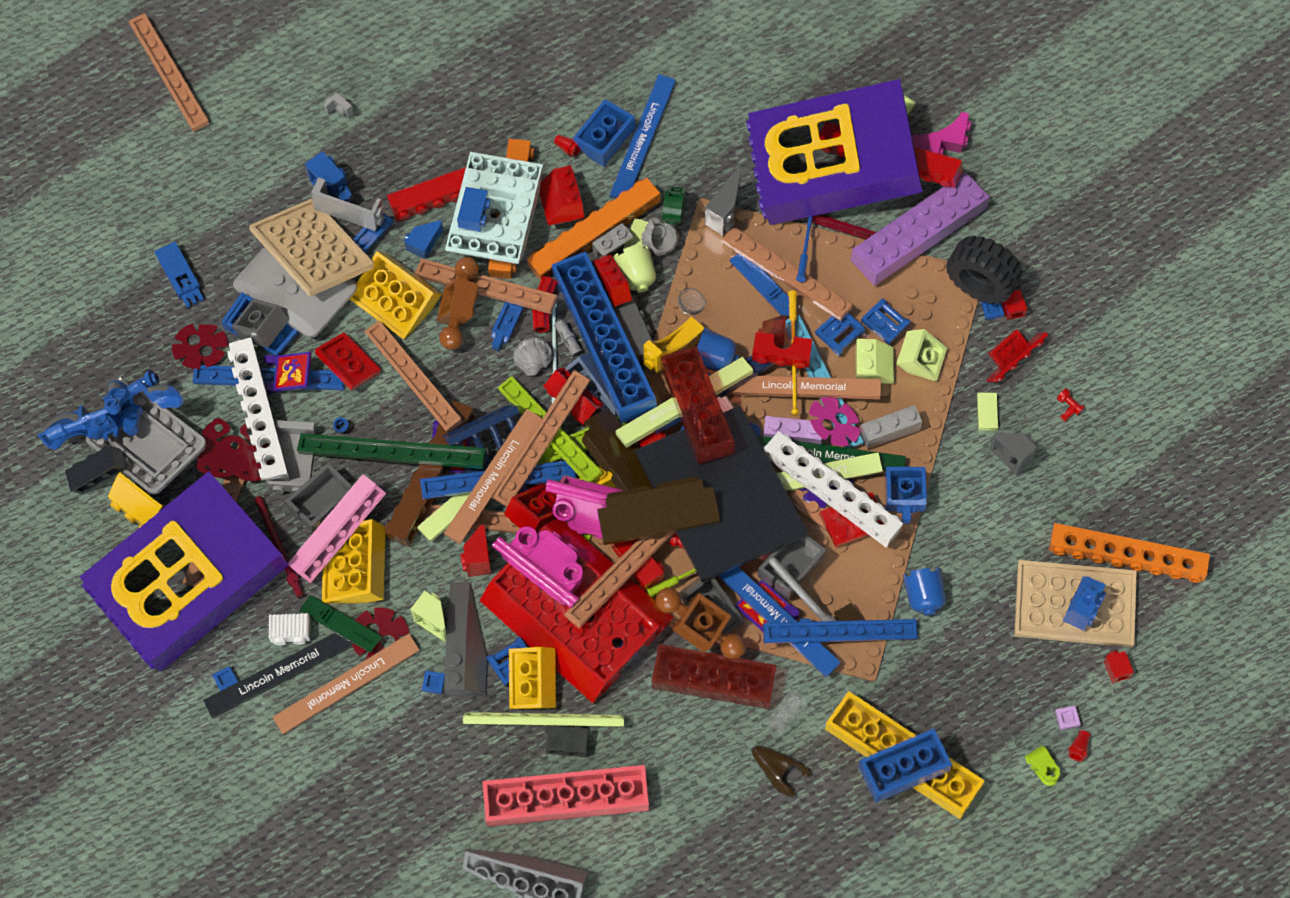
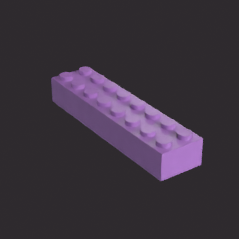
[851,172,990,286]

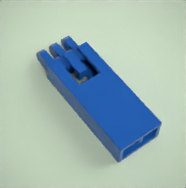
[154,241,204,308]

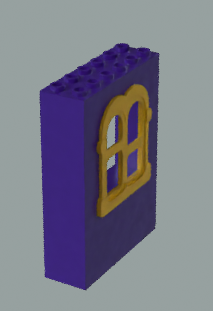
[746,79,923,225]
[80,472,289,672]

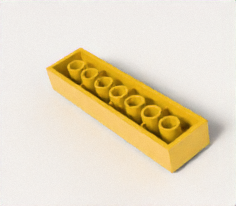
[825,691,984,819]

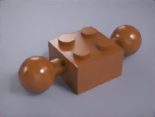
[437,257,479,350]
[656,587,746,659]

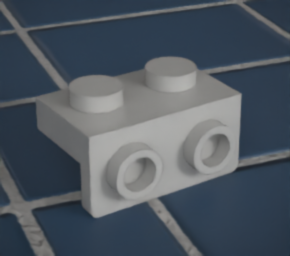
[592,223,633,258]

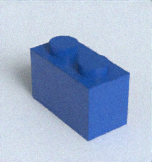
[457,187,491,232]

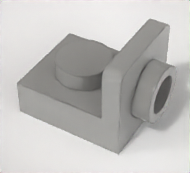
[324,92,354,118]

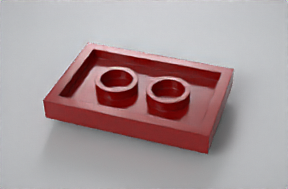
[314,332,381,391]
[819,492,884,548]

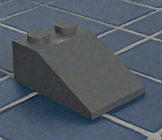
[705,167,741,236]
[679,577,744,645]

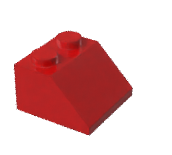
[460,525,491,577]

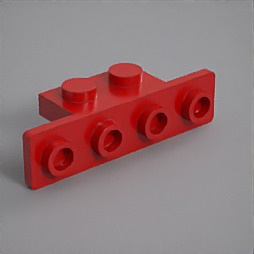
[986,329,1048,383]

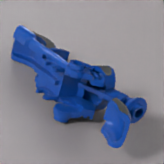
[38,369,183,450]

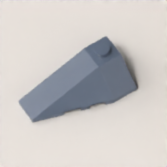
[565,353,618,417]

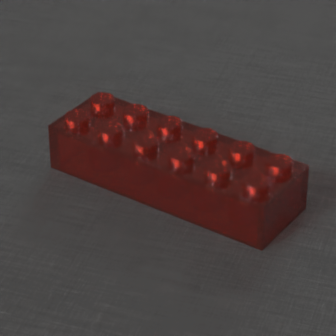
[660,346,735,464]
[651,644,777,710]

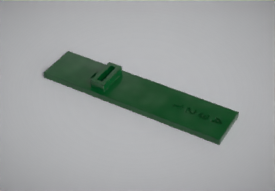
[299,595,382,653]

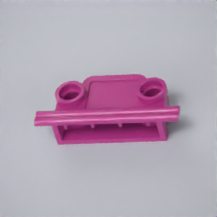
[545,475,622,539]
[492,527,583,608]

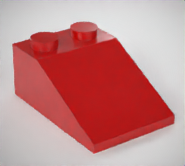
[504,484,557,533]

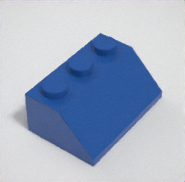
[573,99,635,167]

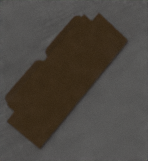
[582,408,653,490]
[597,476,720,545]

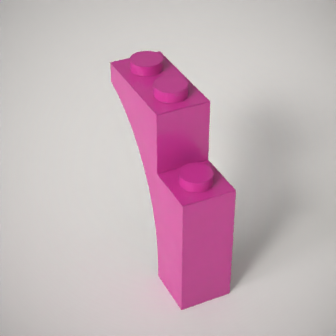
[912,112,971,154]

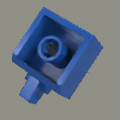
[305,151,353,202]
[885,467,927,524]
[1063,576,1106,631]

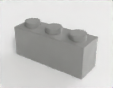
[860,405,922,450]

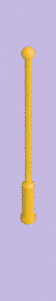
[788,290,799,416]

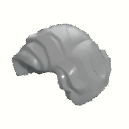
[641,218,679,256]
[513,337,552,376]

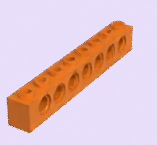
[1048,523,1210,583]

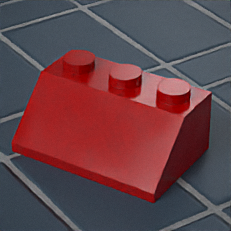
[539,165,584,226]

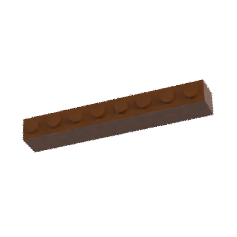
[385,401,477,547]

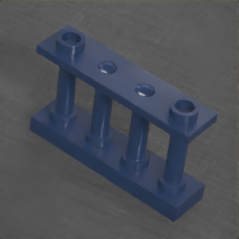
[443,403,519,474]

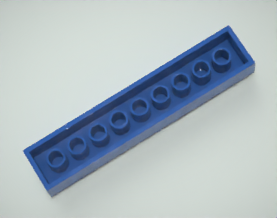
[551,252,657,423]

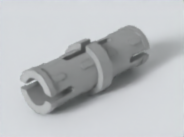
[554,319,583,357]

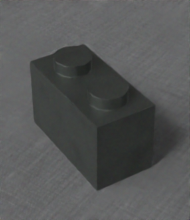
[546,725,589,758]

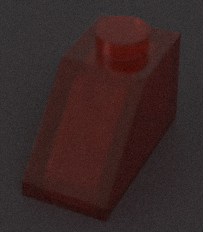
[758,315,786,348]

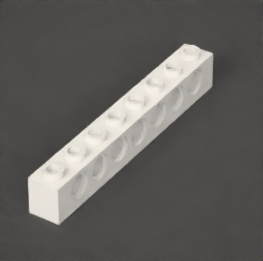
[227,338,290,486]
[764,431,903,547]

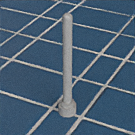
[769,557,837,621]

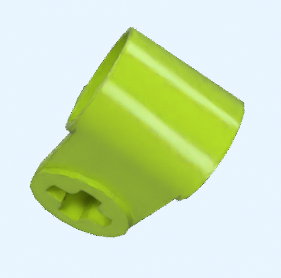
[1025,745,1060,786]

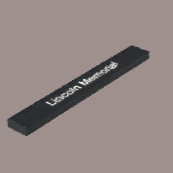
[203,633,354,719]

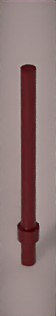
[255,496,304,599]

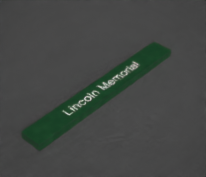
[756,435,906,474]

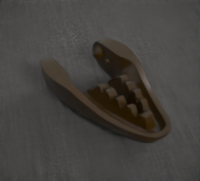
[751,745,811,797]

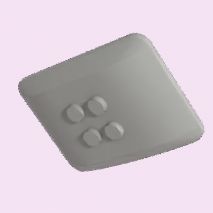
[233,247,357,337]
[86,391,206,494]

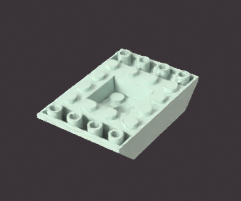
[445,152,543,264]

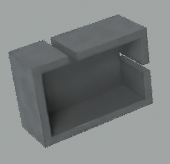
[285,463,353,533]
[758,536,826,600]

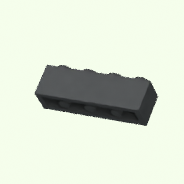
[608,292,655,365]

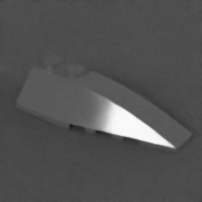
[444,582,487,696]
[463,849,589,898]

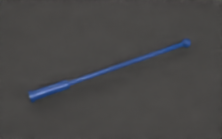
[796,216,813,282]

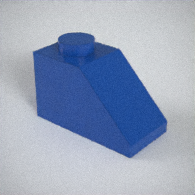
[404,220,443,259]

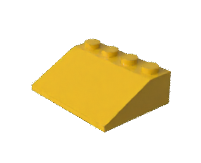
[350,251,442,340]
[322,519,385,604]

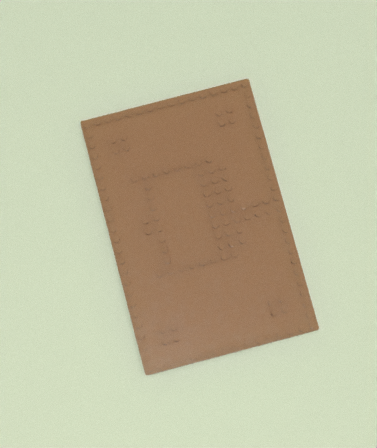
[589,199,978,682]

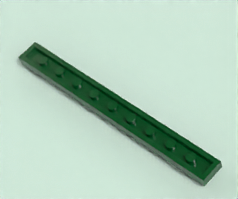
[297,433,487,469]

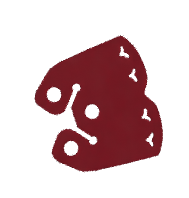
[197,418,270,481]

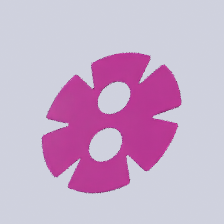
[809,397,860,446]

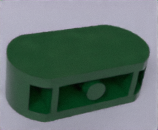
[662,185,688,225]

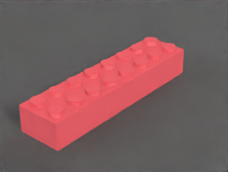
[483,765,649,827]

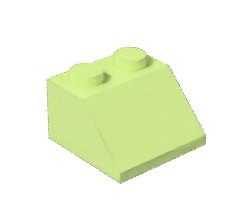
[897,329,947,381]
[855,339,894,384]
[410,591,447,642]

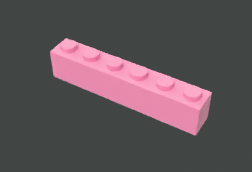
[287,474,386,583]

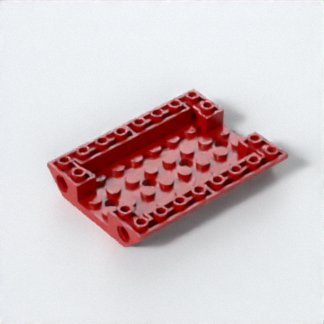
[479,519,674,704]

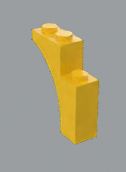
[643,316,704,373]

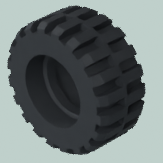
[946,236,1022,304]

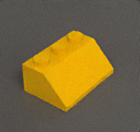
[108,473,163,528]
[509,647,556,709]

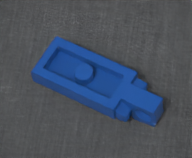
[491,302,524,351]

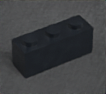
[65,445,127,494]

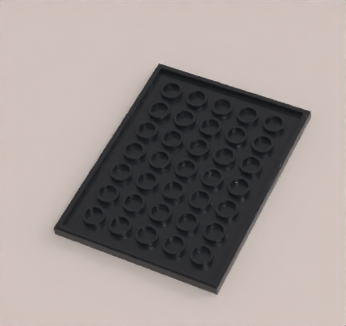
[635,405,809,583]

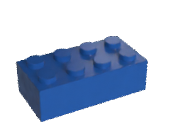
[858,729,952,803]

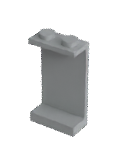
[311,177,384,231]
[268,420,316,494]

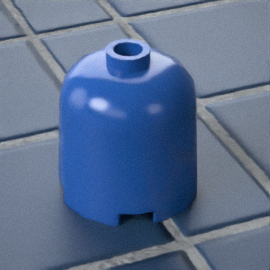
[691,328,739,372]
[903,568,946,616]

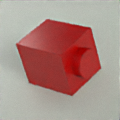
[1001,290,1027,321]
[1104,650,1134,684]

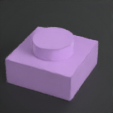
[1055,706,1080,731]

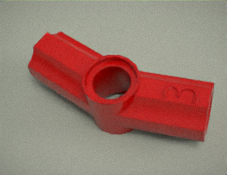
[532,276,557,333]

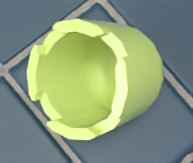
[613,245,656,292]

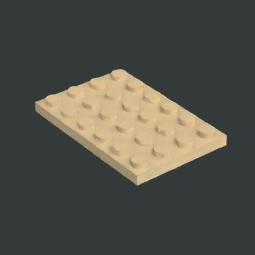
[250,198,374,297]
[1014,560,1136,648]

